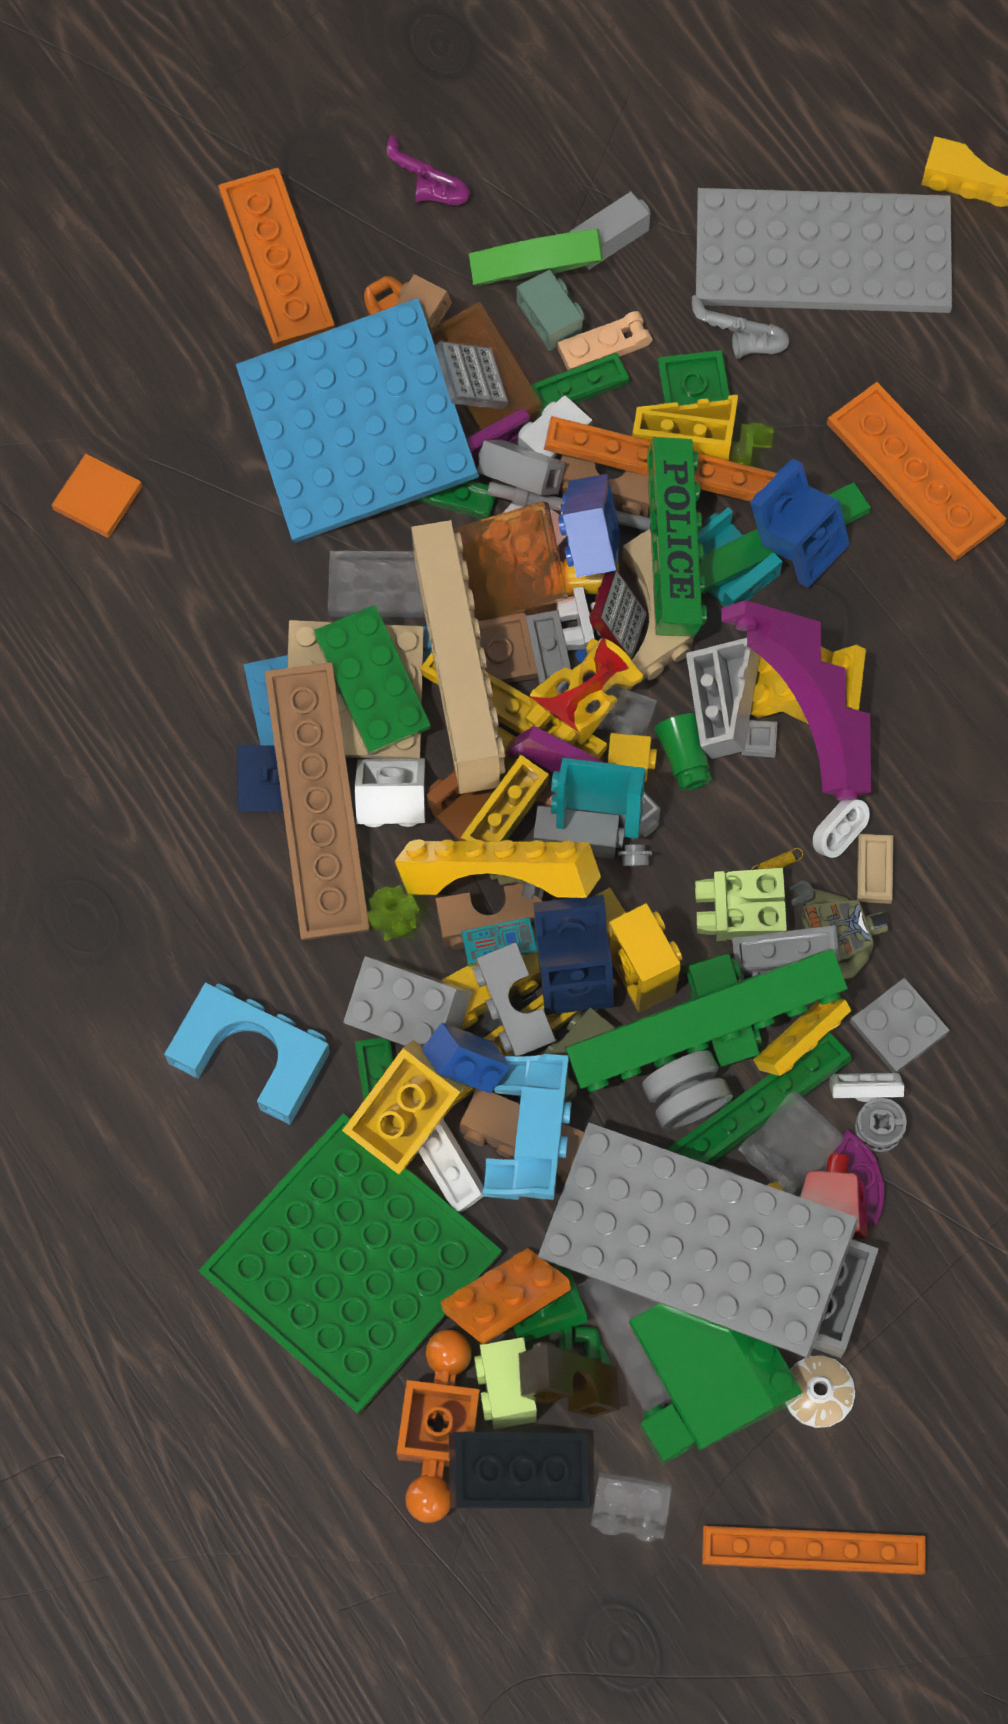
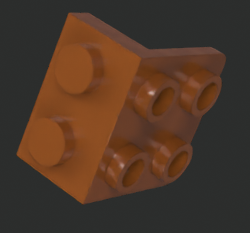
[427,767,496,841]

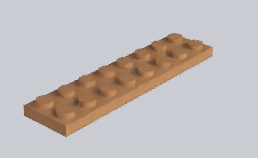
[264,662,369,941]

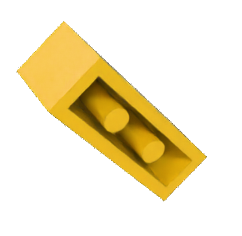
[461,755,549,842]

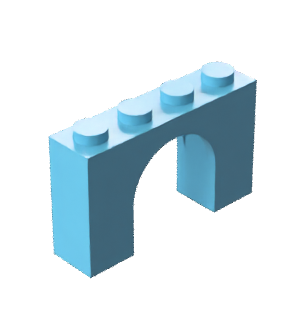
[164,983,330,1125]

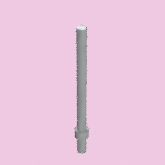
[487,482,650,531]

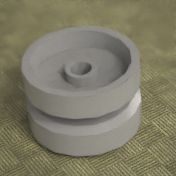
[642,1050,733,1131]

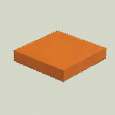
[52,454,143,538]

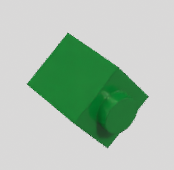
[639,1404,695,1466]

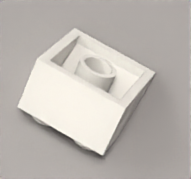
[355,758,425,827]

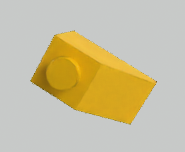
[608,733,657,781]

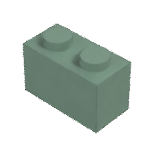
[517,269,585,351]

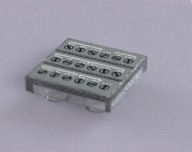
[434,341,509,409]

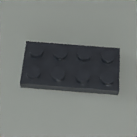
[449,1432,590,1509]

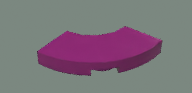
[834,1130,884,1226]

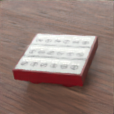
[589,569,647,660]

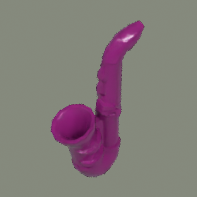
[387,135,471,206]

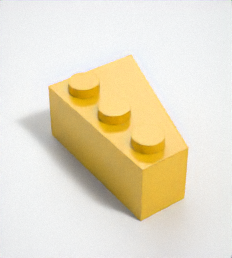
[632,395,738,461]

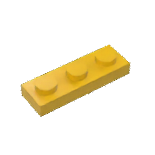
[753,999,851,1076]

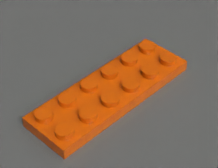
[218,168,335,350]
[827,382,1006,562]

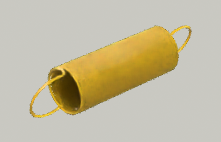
[751,848,803,870]

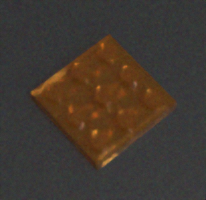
[454,501,568,621]

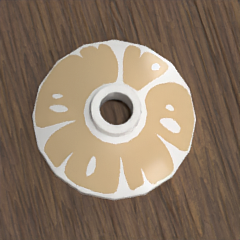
[787,1355,855,1428]

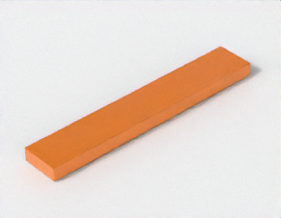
[702,1526,925,1575]

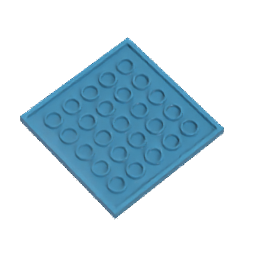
[236,298,479,543]

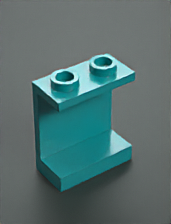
[697,507,782,607]
[551,758,645,839]

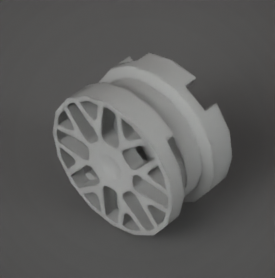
[854,1098,907,1153]

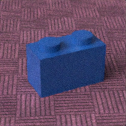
[422,1022,511,1094]

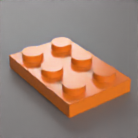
[441,1248,571,1344]

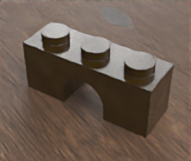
[518,1342,620,1418]

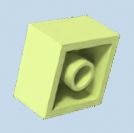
[474,1337,537,1430]

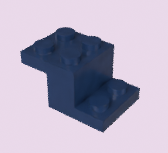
[533,895,614,1015]

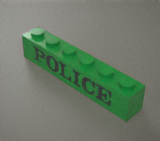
[646,437,707,637]

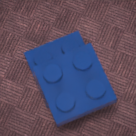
[750,458,850,588]

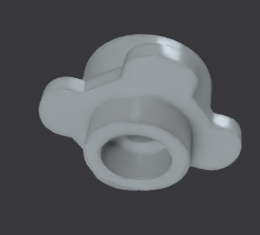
[618,845,652,866]

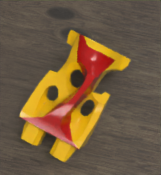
[524,638,644,745]

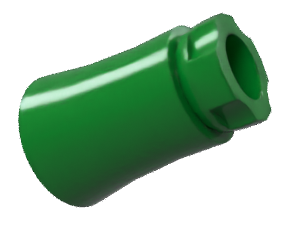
[654,713,712,791]

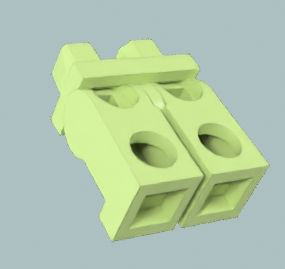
[695,868,787,941]

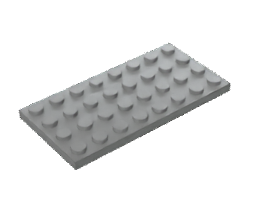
[695,188,952,313]
[538,1122,859,1358]

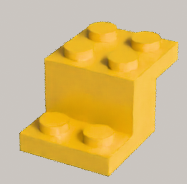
[750,645,866,724]

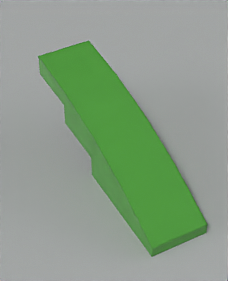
[469,229,604,287]

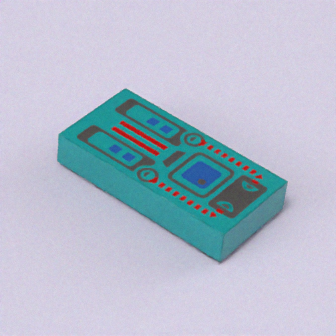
[461,917,537,967]

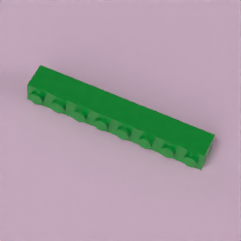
[564,948,848,1092]

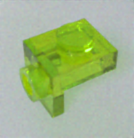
[731,423,774,466]

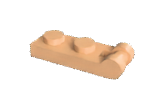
[557,311,653,370]

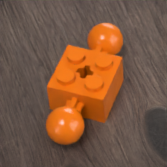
[397,1330,480,1523]

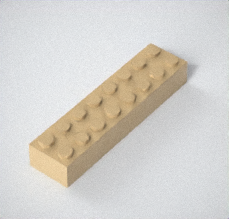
[411,520,505,794]

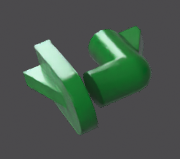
[558,1326,610,1365]

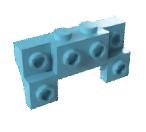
[482,1054,571,1200]

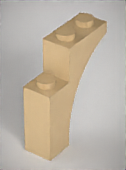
[622,529,693,684]

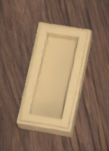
[857,834,893,904]

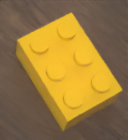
[608,903,682,1013]
[342,1040,468,1174]

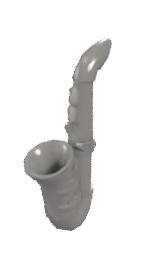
[692,295,789,359]

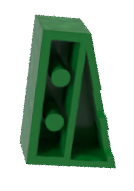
[680,954,762,1067]

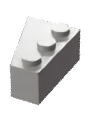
[686,638,760,759]

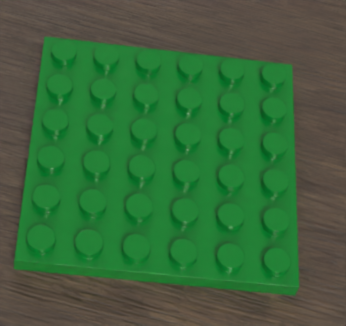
[198,1113,502,1415]

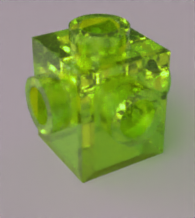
[366,885,419,941]

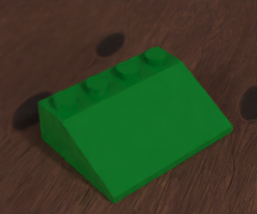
[628,1303,803,1450]

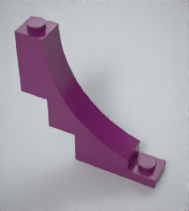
[721,600,871,801]

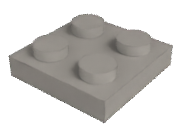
[850,978,950,1073]

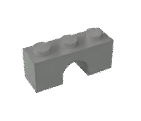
[472,942,556,1056]

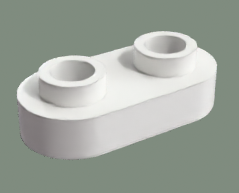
[813,799,869,858]

